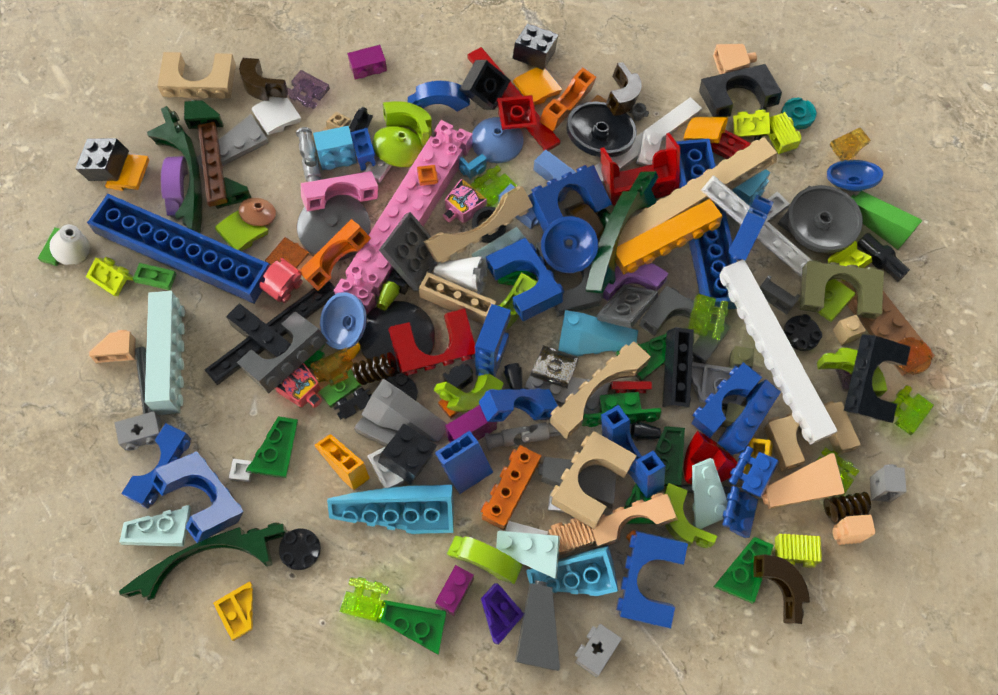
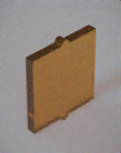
[265,237,309,268]

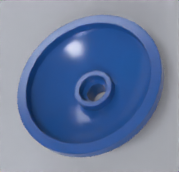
[827,160,883,192]
[541,216,598,273]

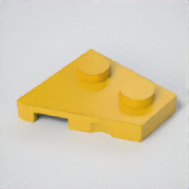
[213,581,253,641]

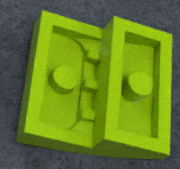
[215,210,268,251]

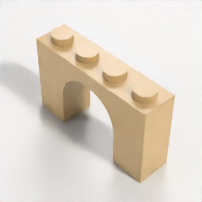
[157,52,236,99]
[764,401,861,472]
[550,431,637,529]

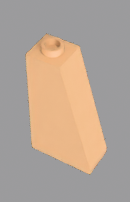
[762,453,845,509]

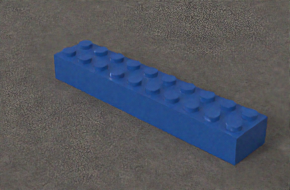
[676,139,737,311]
[87,193,270,304]

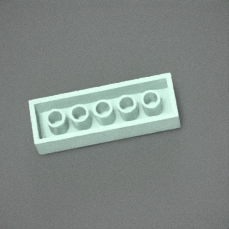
[145,291,185,415]

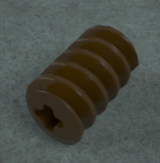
[352,352,397,385]
[823,492,871,523]

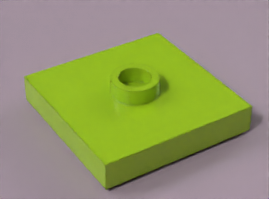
[817,279,856,322]

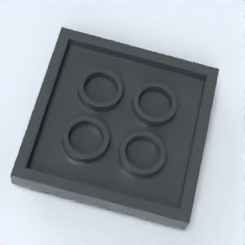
[379,212,438,291]

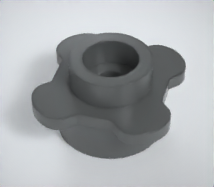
[629,103,649,121]

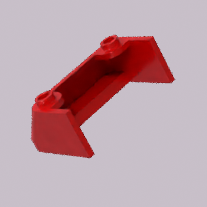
[600,133,680,207]

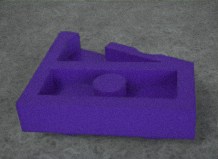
[481,583,524,645]

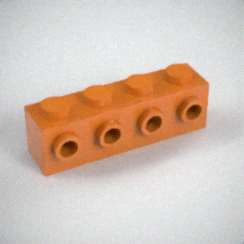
[481,445,541,531]

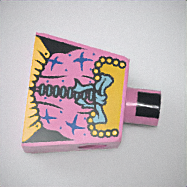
[443,179,487,223]

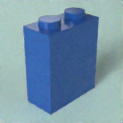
[435,431,493,494]

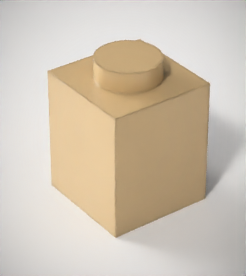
[833,315,866,346]

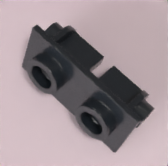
[349,107,373,142]
[333,387,372,420]

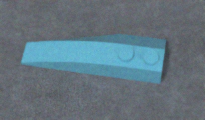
[327,485,454,534]

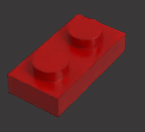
[610,381,652,394]

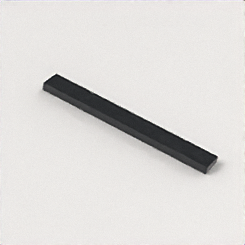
[204,281,335,385]

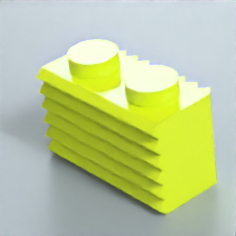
[768,112,802,154]
[774,534,822,568]

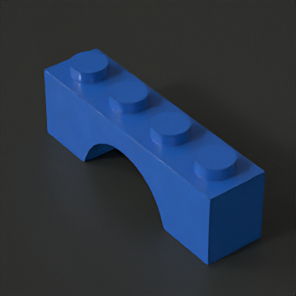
[691,362,762,439]
[717,380,781,455]
[479,388,558,422]
[121,423,191,509]

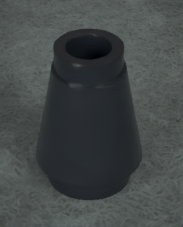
[503,363,523,390]
[630,421,661,441]

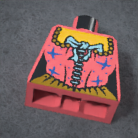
[275,363,322,408]

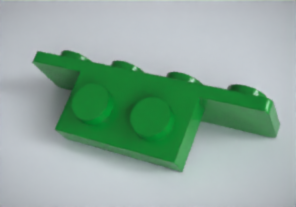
[582,392,662,427]

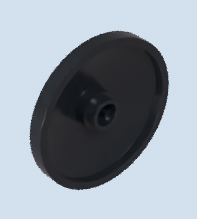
[566,101,637,158]
[359,301,435,374]

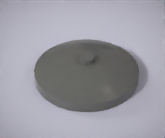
[787,185,863,253]
[297,195,371,261]

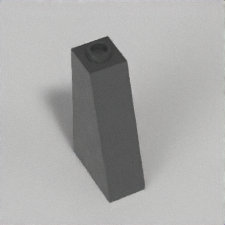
[538,457,616,509]
[515,580,560,671]

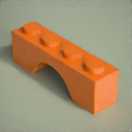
[539,67,596,131]
[300,219,371,291]

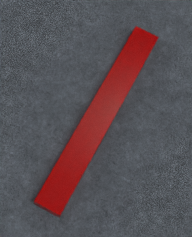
[467,47,561,151]

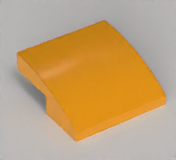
[513,68,562,105]
[683,117,728,143]
[105,154,150,191]

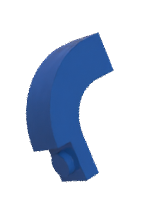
[408,81,470,112]

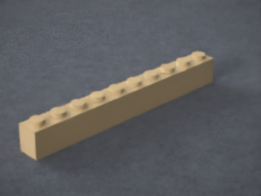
[617,137,777,246]

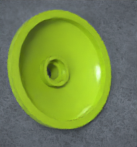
[372,126,424,167]

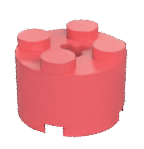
[259,258,303,303]

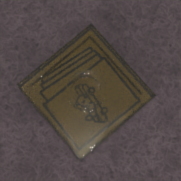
[531,345,579,388]

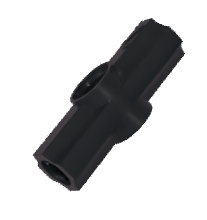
[857,233,910,282]

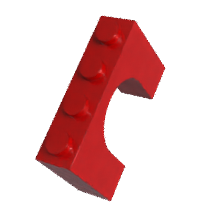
[388,308,475,376]

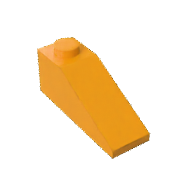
[315,434,370,490]

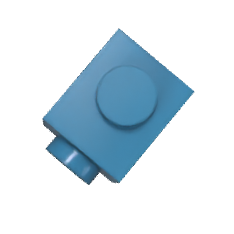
[459,154,487,179]

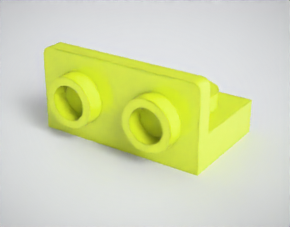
[733,110,770,137]
[828,241,872,281]
[86,257,134,296]

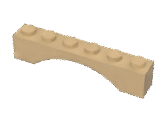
[424,186,533,263]
[550,341,651,439]

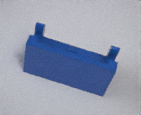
[350,128,376,171]

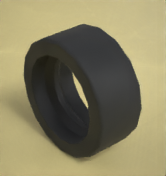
[472,206,506,243]

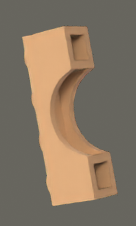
[591,493,678,547]

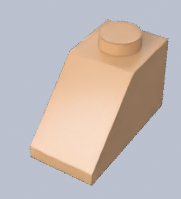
[89,330,136,363]

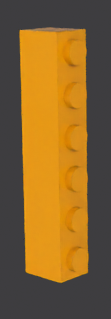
[615,199,722,275]

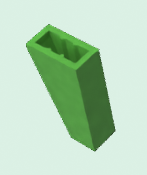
[851,191,922,250]

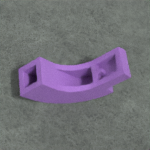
[161,156,188,216]
[603,263,668,301]

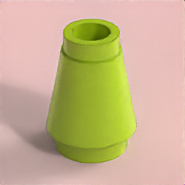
[377,281,400,310]

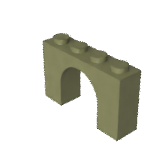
[800,260,884,319]

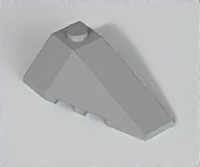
[361,379,447,442]

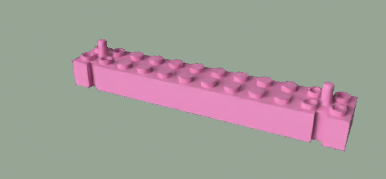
[334,120,472,314]

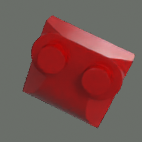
[497,95,537,130]

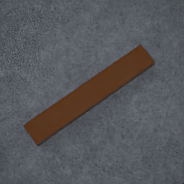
[198,121,227,207]

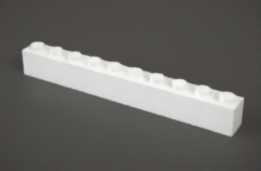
[720,260,837,445]

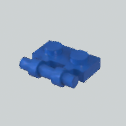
[728,446,779,498]
[722,486,758,538]

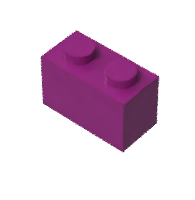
[347,44,387,79]
[435,565,474,616]

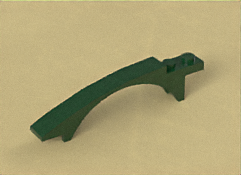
[147,106,202,233]
[585,171,658,293]
[119,522,287,600]

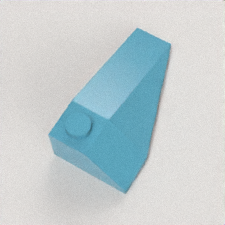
[558,310,638,357]
[526,545,618,596]

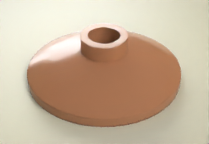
[239,198,276,226]

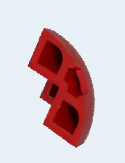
[684,431,738,485]

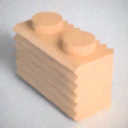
[832,515,875,545]
[548,518,596,556]

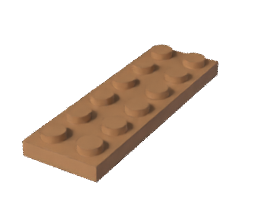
[839,280,935,376]

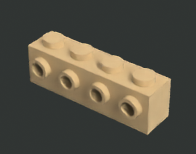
[419,272,496,324]

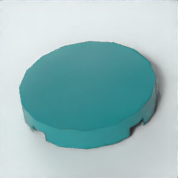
[781,97,817,129]

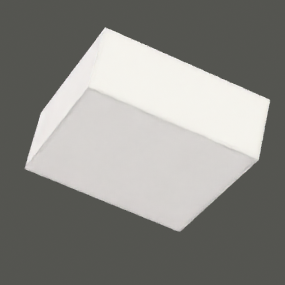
[229,459,252,482]

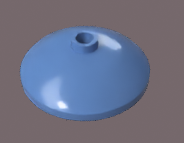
[472,117,523,163]
[320,292,366,350]

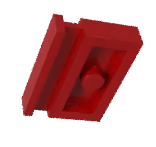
[710,130,751,159]

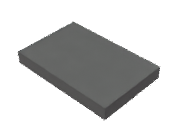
[597,284,658,328]

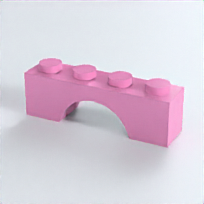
[301,171,378,212]

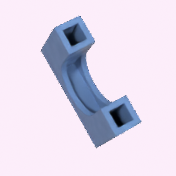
[498,150,577,229]

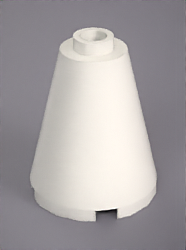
[50,224,90,265]
[434,256,487,294]

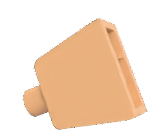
[713,44,757,74]

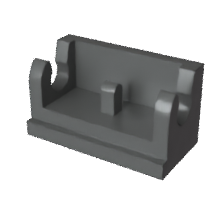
[760,275,801,315]

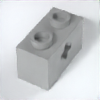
[114,411,162,451]
[870,464,906,502]
[575,624,622,678]

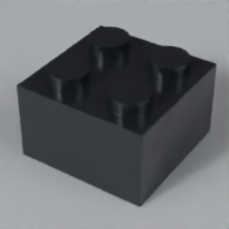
[512,24,558,70]
[459,60,511,110]
[75,138,129,181]
[378,424,437,485]

